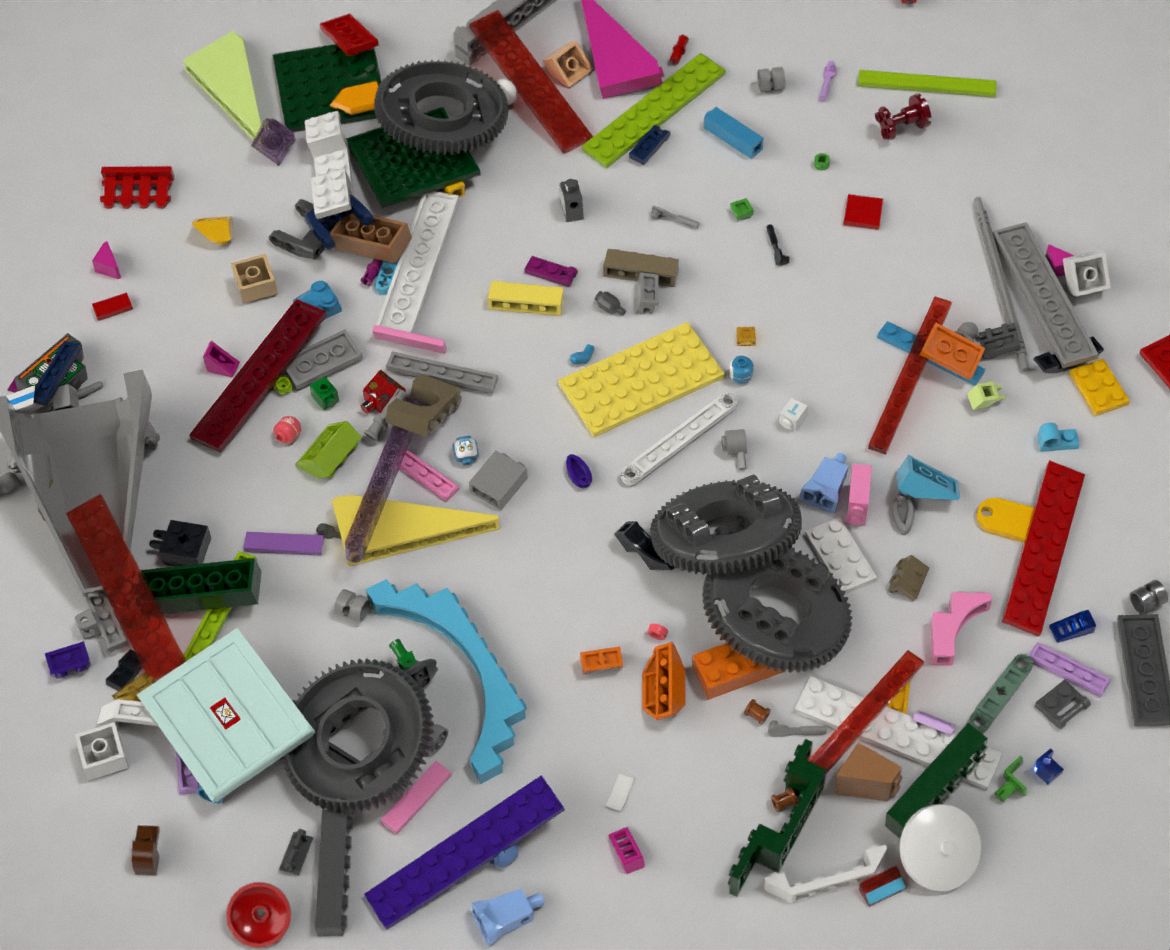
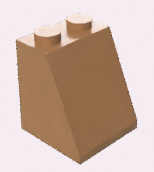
[834,742,903,801]

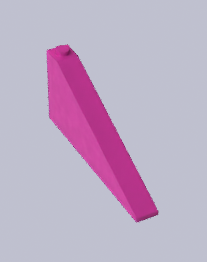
[581,0,664,99]

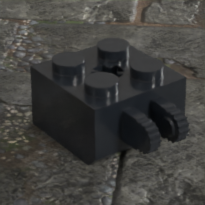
[149,520,211,566]

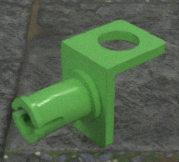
[994,755,1027,803]

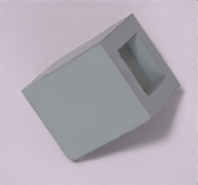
[52,384,79,411]

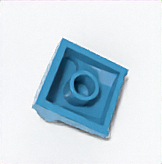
[293,281,342,320]

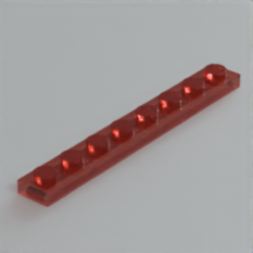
[808,650,924,774]

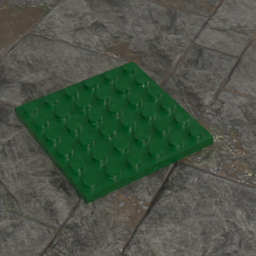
[272,44,382,133]
[346,107,481,208]

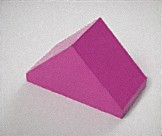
[92,241,121,279]
[1045,244,1074,277]
[203,341,240,377]

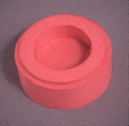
[647,624,668,640]

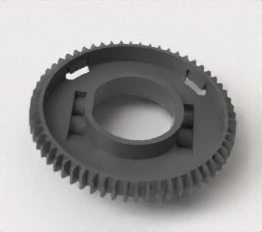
[374,59,508,155]
[650,474,802,576]
[702,547,852,673]
[282,658,434,814]

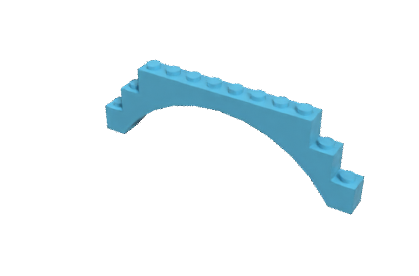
[366,579,527,784]

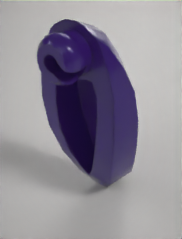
[566,454,592,488]

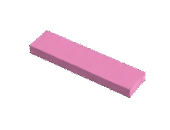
[372,325,447,354]
[389,446,459,502]
[381,761,452,835]

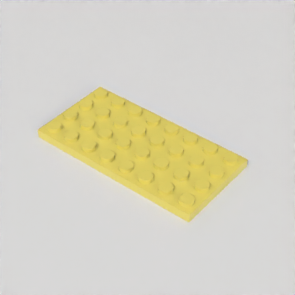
[558,322,725,438]

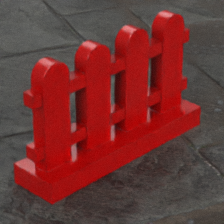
[100,166,174,209]

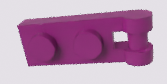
[525,256,578,287]

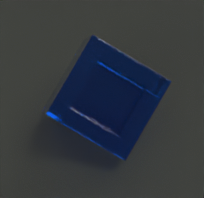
[1033,748,1064,785]

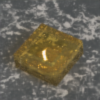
[736,327,756,346]

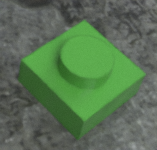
[730,198,754,220]

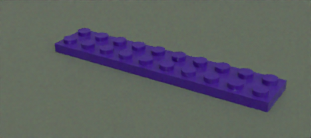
[364,775,565,930]

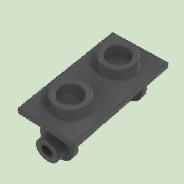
[279,829,313,875]

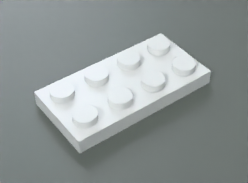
[805,517,877,595]

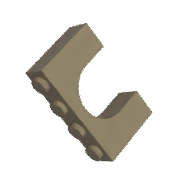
[385,374,462,437]

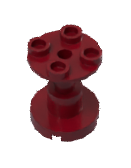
[875,94,931,140]

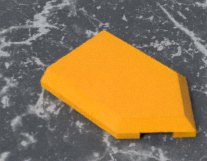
[330,81,378,115]

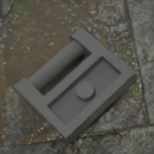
[1035,679,1091,729]

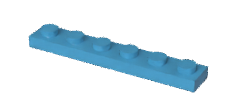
[877,321,985,386]

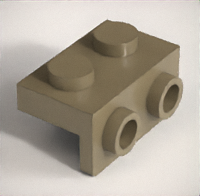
[888,555,929,601]

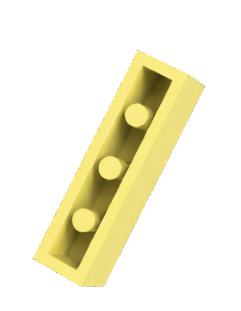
[488,281,564,316]

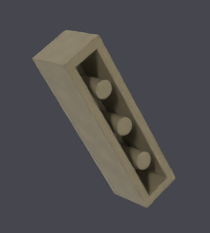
[603,249,679,287]

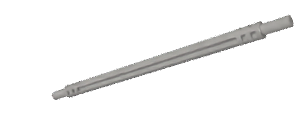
[974,197,1030,372]

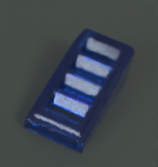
[1049,610,1096,643]

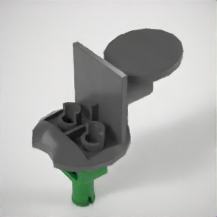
[383,639,438,735]

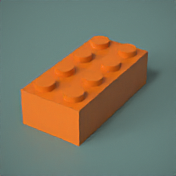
[692,643,782,700]

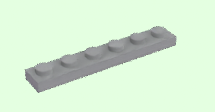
[386,351,498,394]

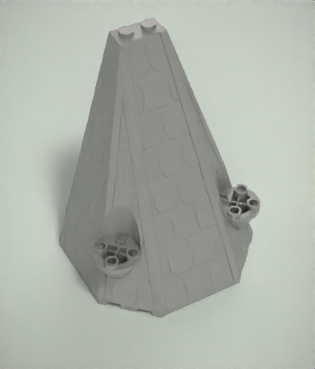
[0,370,160,598]

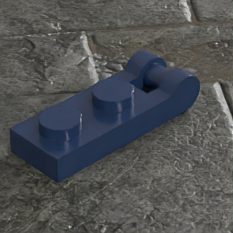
[629,124,671,165]

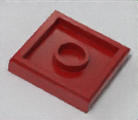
[843,194,883,230]

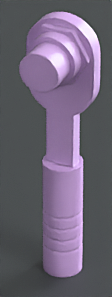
[820,61,837,101]

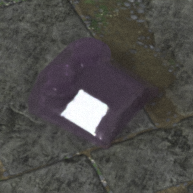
[251,118,295,166]

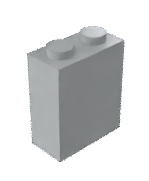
[469,450,528,510]

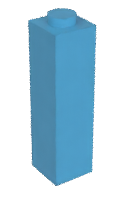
[704,107,764,159]

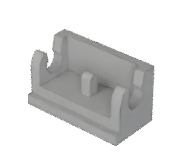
[636,272,659,314]

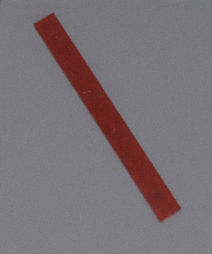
[868,296,952,455]

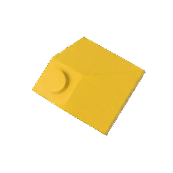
[192,216,232,245]

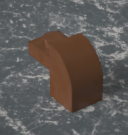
[132,825,160,875]

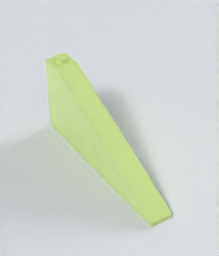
[183,31,266,150]

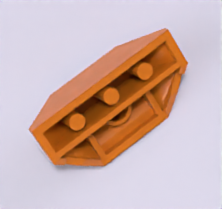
[642,642,685,721]

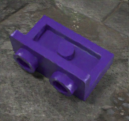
[45,641,91,679]

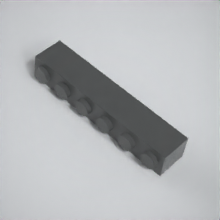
[315,809,353,936]

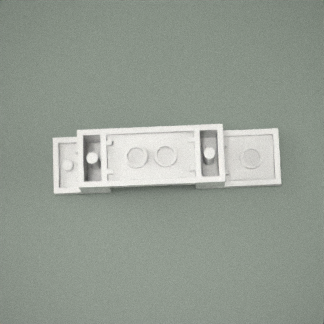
[305,111,354,219]

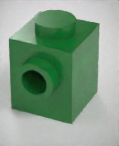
[309,376,339,410]

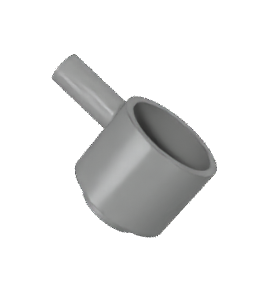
[721,429,747,470]

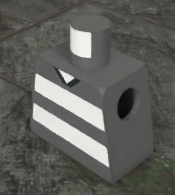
[559,179,584,222]

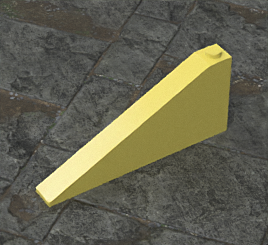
[332,495,500,566]

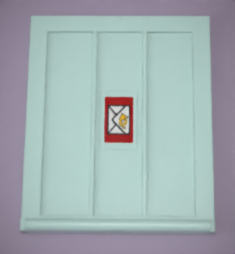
[137,628,315,803]

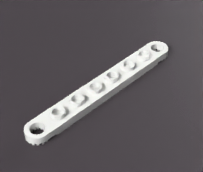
[621,392,738,485]

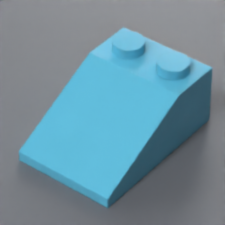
[896,454,960,500]

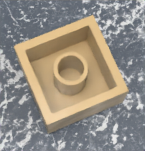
[231,253,278,303]

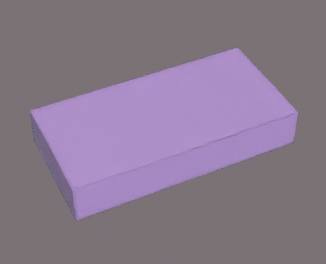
[912,710,956,735]

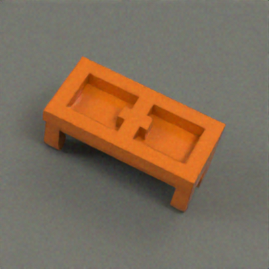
[580,646,623,674]

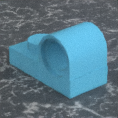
[1037,423,1080,452]

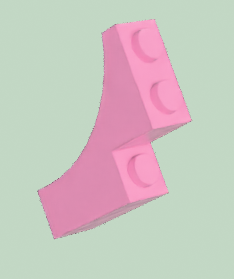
[930,591,992,665]

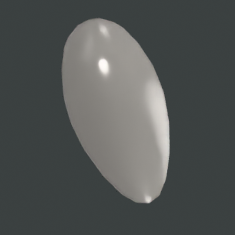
[892,492,915,535]

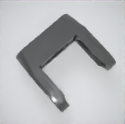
[269,199,336,259]

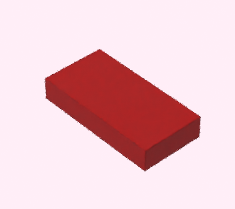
[92,292,133,321]

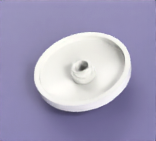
[900,804,981,891]

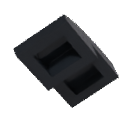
[106,649,147,693]

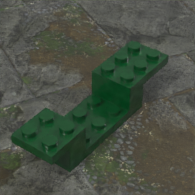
[728,739,827,897]

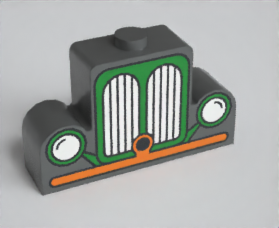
[15,333,88,391]

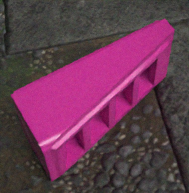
[608,827,645,874]

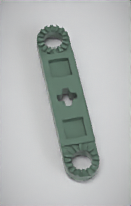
[969,653,1033,733]

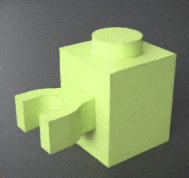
[967,381,1006,410]

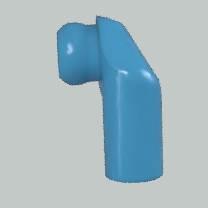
[570,344,595,364]

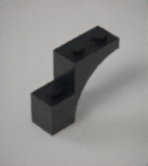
[614,521,675,570]

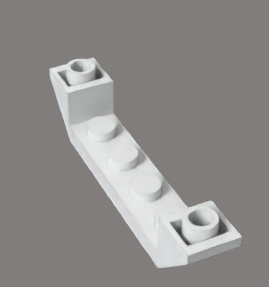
[97,699,158,729]
[763,844,887,904]

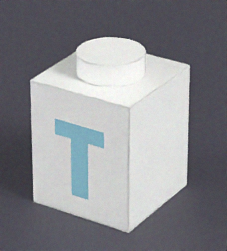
[779,397,808,432]

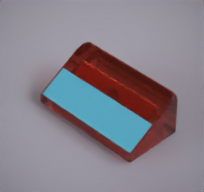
[859,866,907,907]

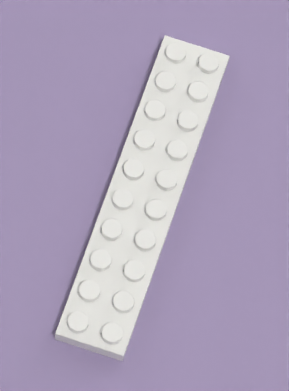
[376,191,459,333]
[794,676,1002,791]

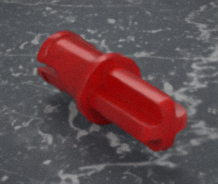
[670,35,689,65]

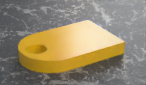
[976,498,1034,543]

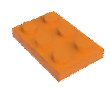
[920,322,985,381]

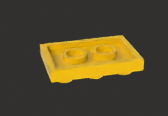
[1069,358,1130,416]

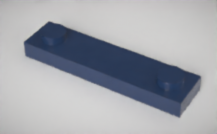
[33,341,82,406]

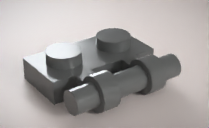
[978,323,1021,359]

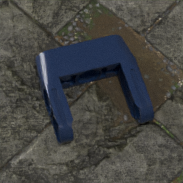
[305,194,375,251]

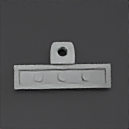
[75,592,128,653]

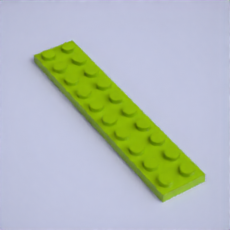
[582,53,725,168]

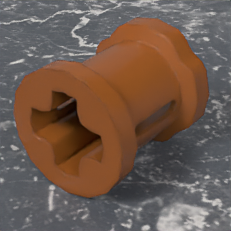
[744,699,771,725]
[771,787,798,813]

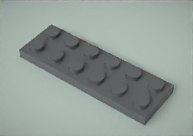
[1117,614,1170,726]

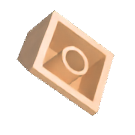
[542,41,593,88]

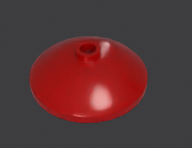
[226,882,291,948]

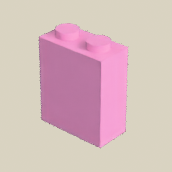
[846,464,872,526]

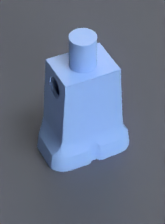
[800,453,848,513]
[471,888,544,946]

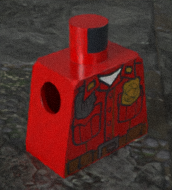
[360,370,407,414]

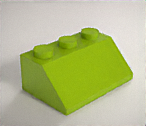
[295,421,362,479]

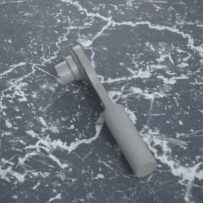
[651,206,699,229]
[768,720,827,737]

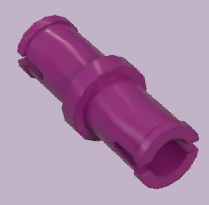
[361,259,383,286]

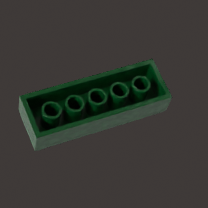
[136,558,262,616]
[885,723,988,839]

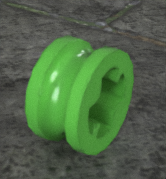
[814,153,830,171]

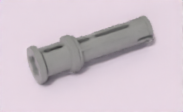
[364,388,408,442]

